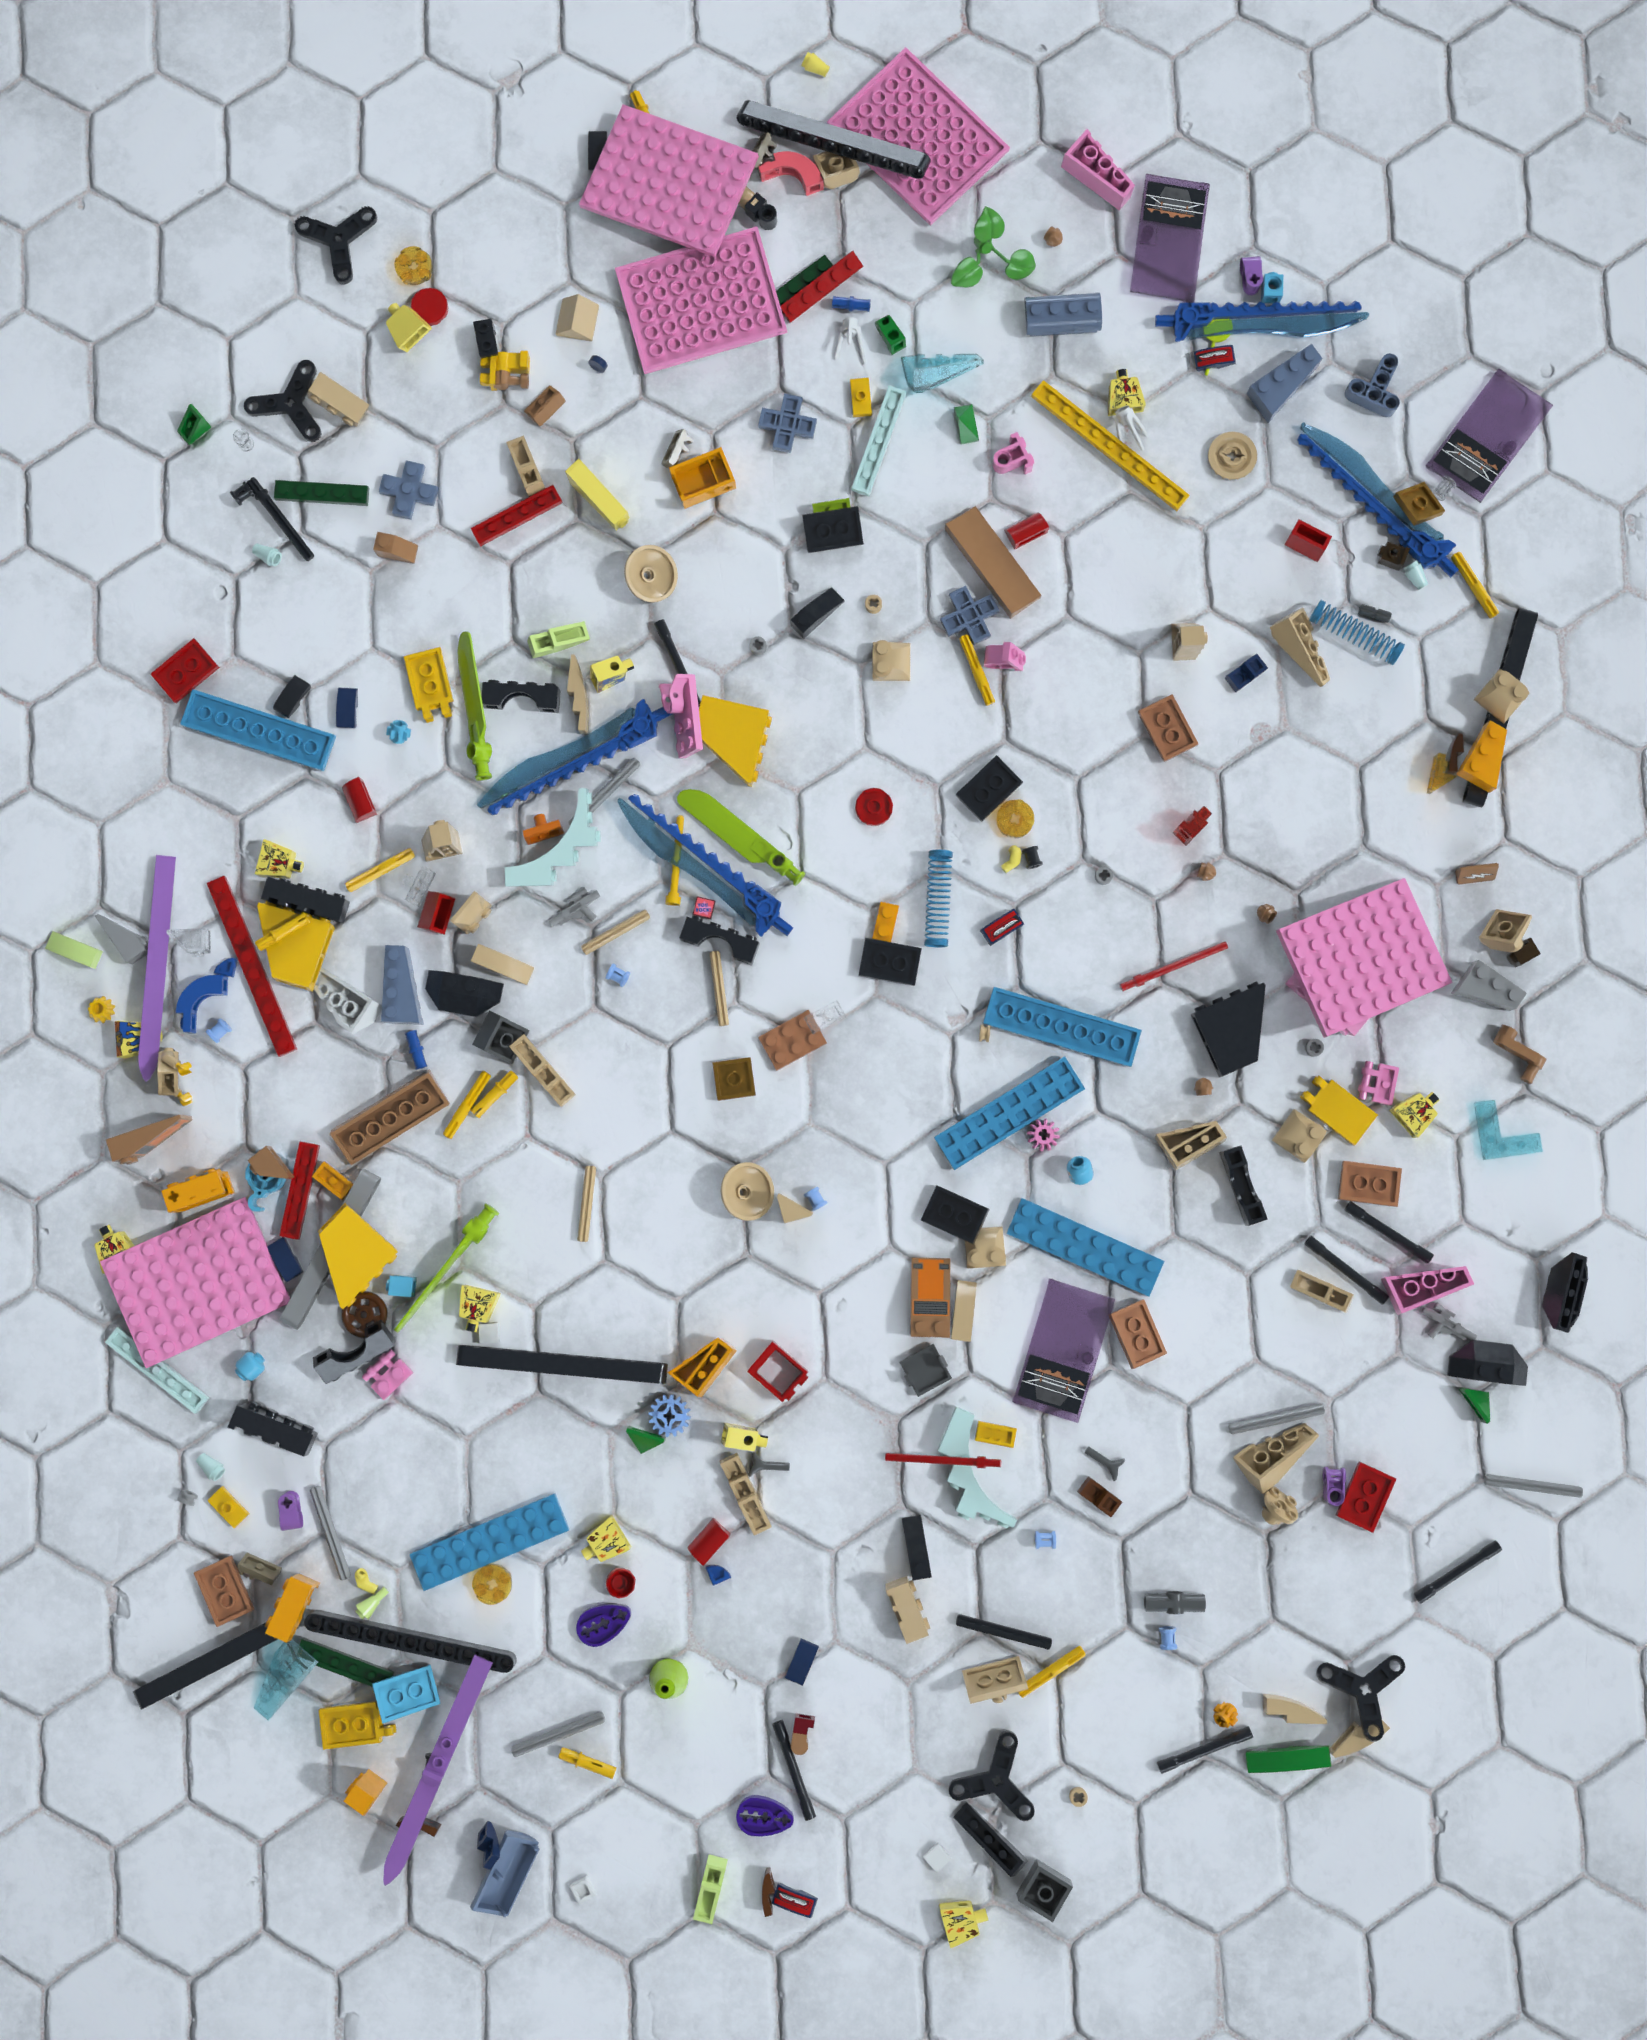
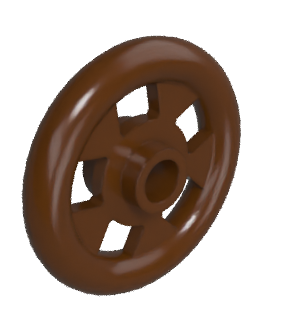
[341,1291,388,1338]

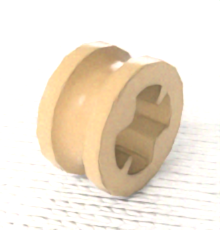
[865,595,882,614]
[979,1025,990,1042]
[1069,1787,1088,1807]

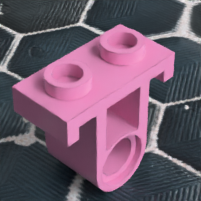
[992,432,1034,474]
[984,642,1026,671]

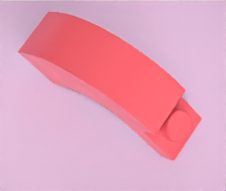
[758,151,824,196]

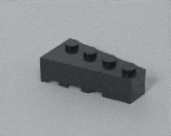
[261,877,350,924]
[227,1401,318,1457]

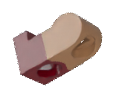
[791,1713,815,1755]

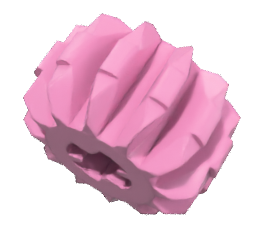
[1027,1119,1060,1151]

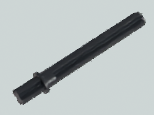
[246,477,314,561]

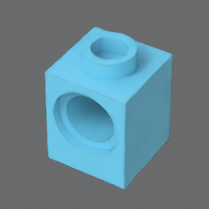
[1261,272,1284,304]
[386,1275,417,1297]

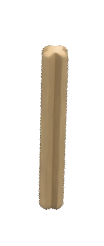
[581,910,650,955]
[710,951,729,1026]
[577,1166,596,1242]

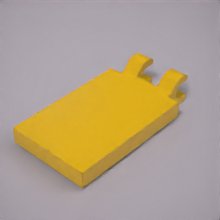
[404,647,454,723]
[1300,1075,1378,1146]
[319,1701,397,1750]

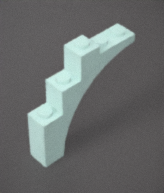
[505,788,601,887]
[938,1406,1017,1528]

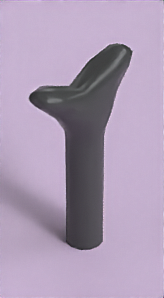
[1085,1446,1125,1481]
[748,1452,790,1477]

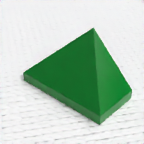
[954,404,979,444]
[1459,1387,1490,1424]
[626,1426,666,1454]

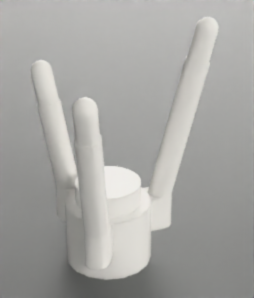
[834,317,866,364]
[1113,405,1148,451]

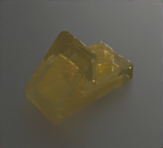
[1427,753,1457,794]

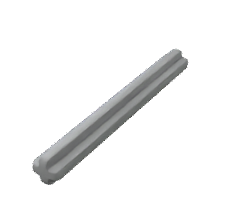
[568,758,640,825]
[1228,1403,1325,1434]
[1484,1474,1583,1498]
[310,1486,351,1581]
[511,1712,605,1757]

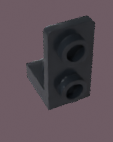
[473,318,498,358]

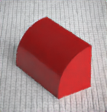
[1004,512,1049,550]
[1284,519,1332,562]
[342,777,377,823]
[417,891,456,935]
[687,1518,731,1566]

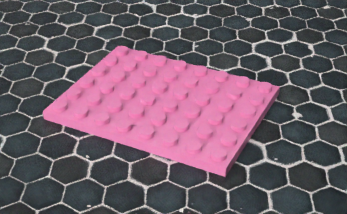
[827,47,1010,226]
[579,104,759,257]
[615,226,787,374]
[1276,878,1453,1038]
[100,1197,290,1368]

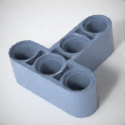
[1344,353,1400,417]

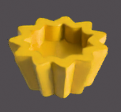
[88,996,115,1023]

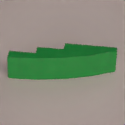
[1246,1745,1332,1773]

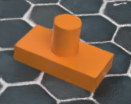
[523,814,564,845]

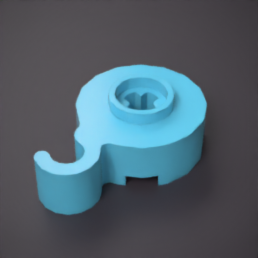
[245,1163,287,1212]

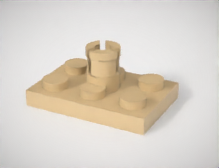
[962,1656,1028,1704]

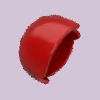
[606,1567,636,1598]

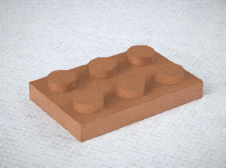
[1138,694,1198,762]
[758,1010,827,1071]
[1338,1161,1402,1207]
[1108,1299,1167,1369]
[194,1555,254,1627]

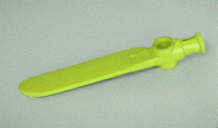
[457,631,492,781]
[677,789,806,886]
[394,1203,499,1333]

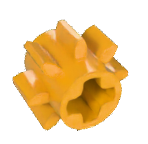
[1213,1702,1238,1728]

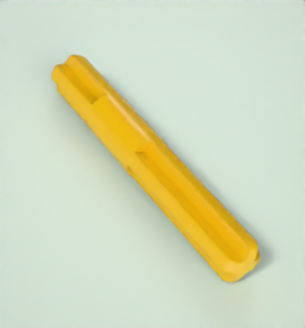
[1451,552,1499,619]
[959,634,995,706]
[345,848,415,892]
[443,1071,491,1139]
[1018,1646,1086,1698]

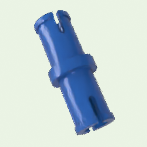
[832,296,871,312]
[404,1030,427,1070]

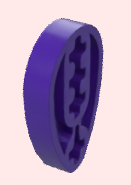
[576,1603,631,1647]
[736,1795,794,1837]

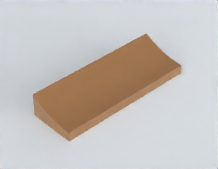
[945,506,1042,619]
[330,1069,450,1165]

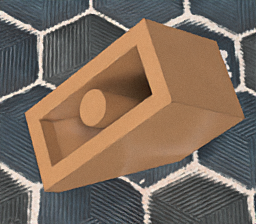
[373,532,418,564]
[248,1146,294,1179]

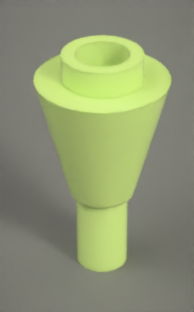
[355,1587,389,1620]

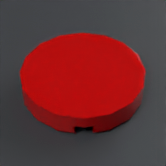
[411,288,449,326]
[855,788,893,826]

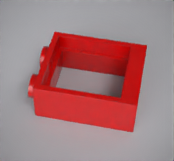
[747,1341,808,1402]

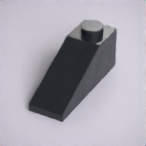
[790,587,845,639]
[902,1515,932,1581]

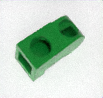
[875,315,906,355]

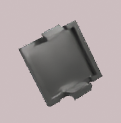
[899,1344,952,1397]

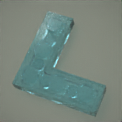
[1474,1100,1543,1160]

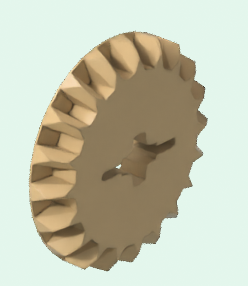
[1208,432,1257,480]

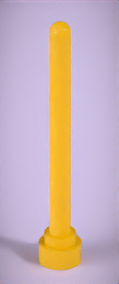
[665,815,684,906]

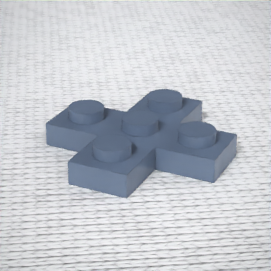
[758,393,817,453]
[379,460,439,520]
[940,586,1000,645]

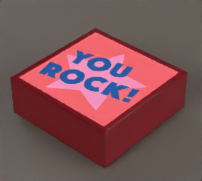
[693,896,716,920]

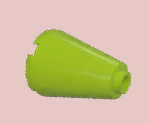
[649,1658,689,1699]

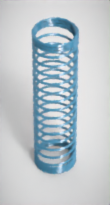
[1309,600,1405,665]
[924,849,953,948]

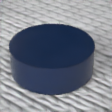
[588,355,608,373]

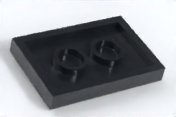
[802,506,864,553]
[956,755,1023,822]
[858,938,922,986]
[921,1185,990,1245]

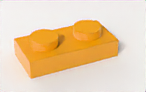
[872,902,899,942]
[312,1161,353,1200]

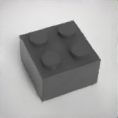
[1016,1858,1073,1922]

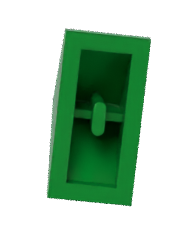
[177,404,211,445]

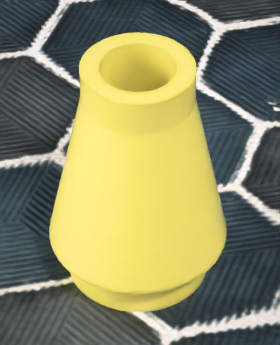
[801,52,830,77]

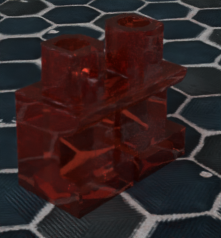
[1173,806,1212,846]

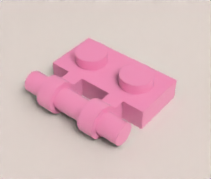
[1358,1061,1399,1106]
[362,1349,413,1400]

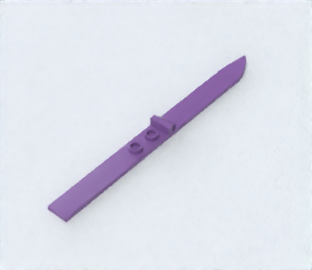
[138,855,176,1082]
[383,1655,493,1886]

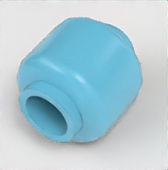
[1067,1156,1094,1185]
[235,1352,265,1381]

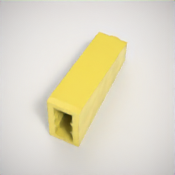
[565,459,629,531]

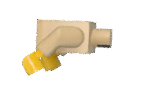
[157,1048,193,1106]

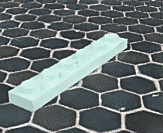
[851,385,907,497]
[105,1327,209,1414]

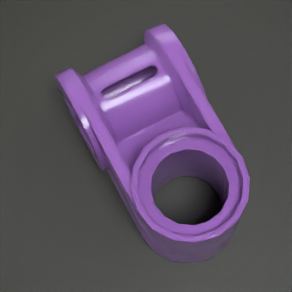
[1240,256,1263,295]
[1322,1467,1346,1506]
[278,1491,303,1531]

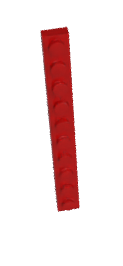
[207,876,297,1057]

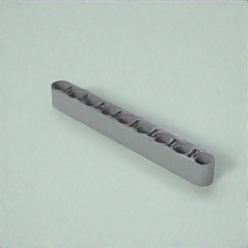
[280,1169,381,1330]

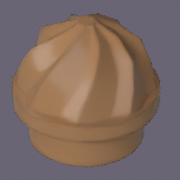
[1043,226,1063,247]
[1197,862,1216,881]
[1257,904,1277,924]
[1194,1078,1213,1096]

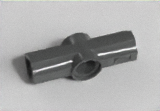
[1144,1591,1206,1614]

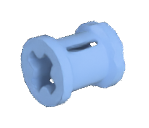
[605,963,630,987]
[206,1018,232,1043]
[804,1187,827,1212]
[1035,1531,1056,1549]
[1159,1626,1177,1650]

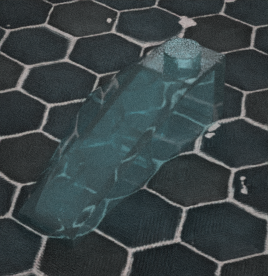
[901,354,984,393]
[254,1640,318,1721]

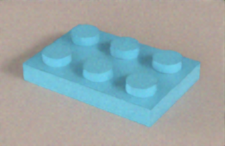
[372,1664,441,1724]

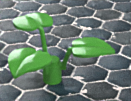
[951,206,1036,288]

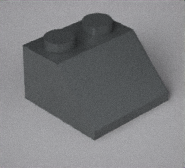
[472,1010,530,1064]

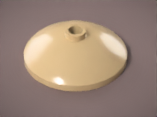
[624,545,678,603]
[720,1162,774,1221]

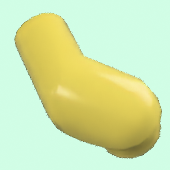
[1001,845,1022,873]
[355,1568,378,1594]

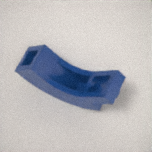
[176,975,228,1034]

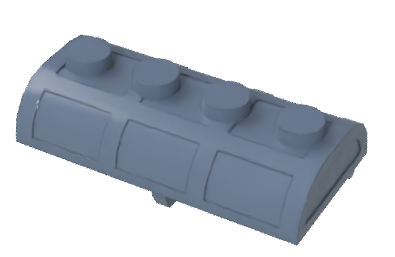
[1024,292,1102,337]
[470,1830,540,1917]

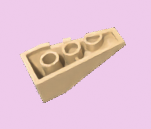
[1270,607,1330,687]
[1233,1423,1319,1494]

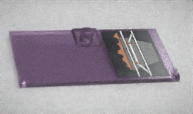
[1130,174,1210,303]
[1425,369,1553,503]
[1012,1278,1115,1423]

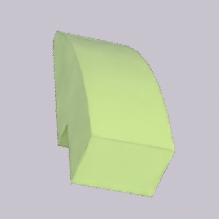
[527,621,590,658]
[45,931,103,969]
[693,1854,728,1924]

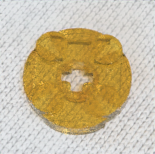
[394,246,433,285]
[996,799,1034,838]
[472,1564,512,1605]

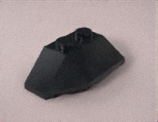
[425,970,504,1017]
[1542,1252,1588,1333]
[1447,1340,1528,1386]

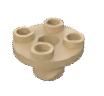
[1262,1486,1298,1525]

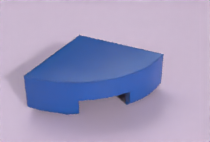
[214,958,238,977]
[705,1565,731,1586]

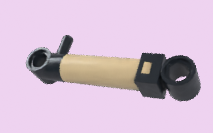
[738,186,777,230]

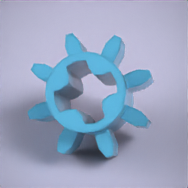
[386,720,411,744]

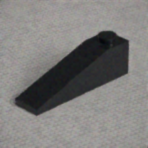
[953,1802,1028,1877]

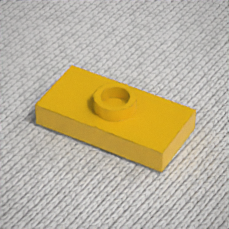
[850,377,872,418]
[975,1421,1017,1448]
[207,1486,250,1528]

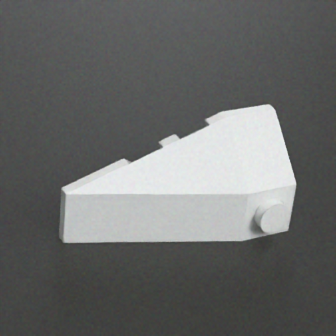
[314,967,382,1034]

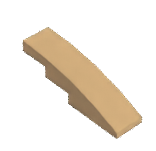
[567,654,589,735]
[509,1034,576,1107]
[720,1453,772,1536]

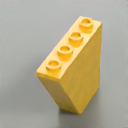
[699,695,772,787]
[257,902,335,992]
[318,1203,398,1309]

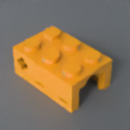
[669,447,736,509]
[161,1169,235,1213]

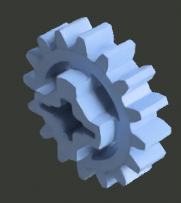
[648,1394,691,1437]

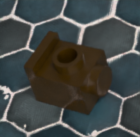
[1377,542,1410,571]
[1506,937,1541,968]

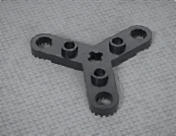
[294,206,377,284]
[244,360,322,442]
[1316,1655,1406,1742]
[948,1730,1035,1821]

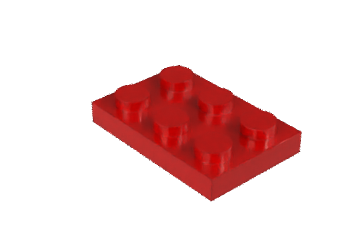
[151,638,220,704]
[1336,1461,1397,1533]

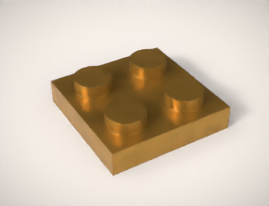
[1393,482,1445,526]
[712,1057,756,1101]

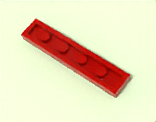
[780,251,864,323]
[470,485,563,547]
[279,1141,320,1240]

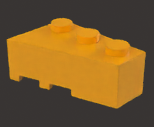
[1456,720,1507,793]
[667,1337,737,1397]
[265,1574,320,1643]
[343,1769,387,1816]

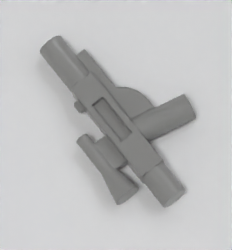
[549,887,600,927]
[1421,1302,1477,1341]

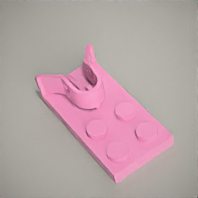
[659,674,703,758]

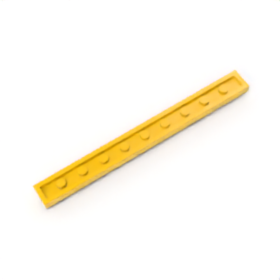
[1031,380,1190,511]

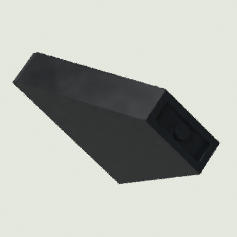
[1191,981,1266,1078]

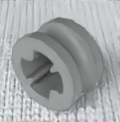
[749,636,767,655]
[1095,867,1113,885]
[1305,1039,1324,1057]
[177,1489,198,1506]

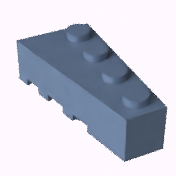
[1247,344,1323,423]
[381,945,424,1025]

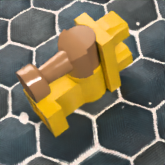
[480,351,530,391]

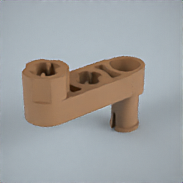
[1493,1024,1547,1084]

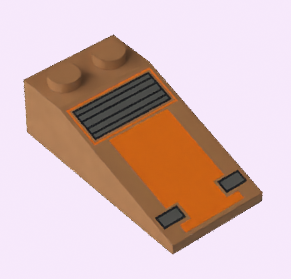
[106,1115,193,1165]
[910,1258,950,1338]

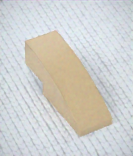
[506,435,546,497]
[471,944,534,985]
[1290,1269,1354,1313]
[951,1280,977,1342]
[1263,1694,1327,1724]
[1329,1720,1390,1758]

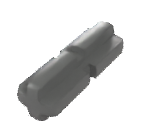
[1358,604,1392,623]

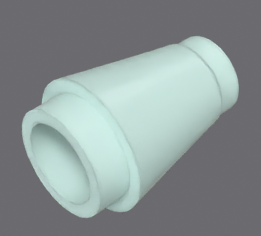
[252,543,282,566]
[1403,560,1428,590]
[196,1453,225,1481]

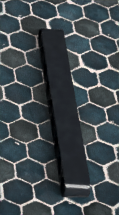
[133,1623,298,1710]

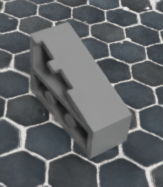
[1451,960,1527,1011]

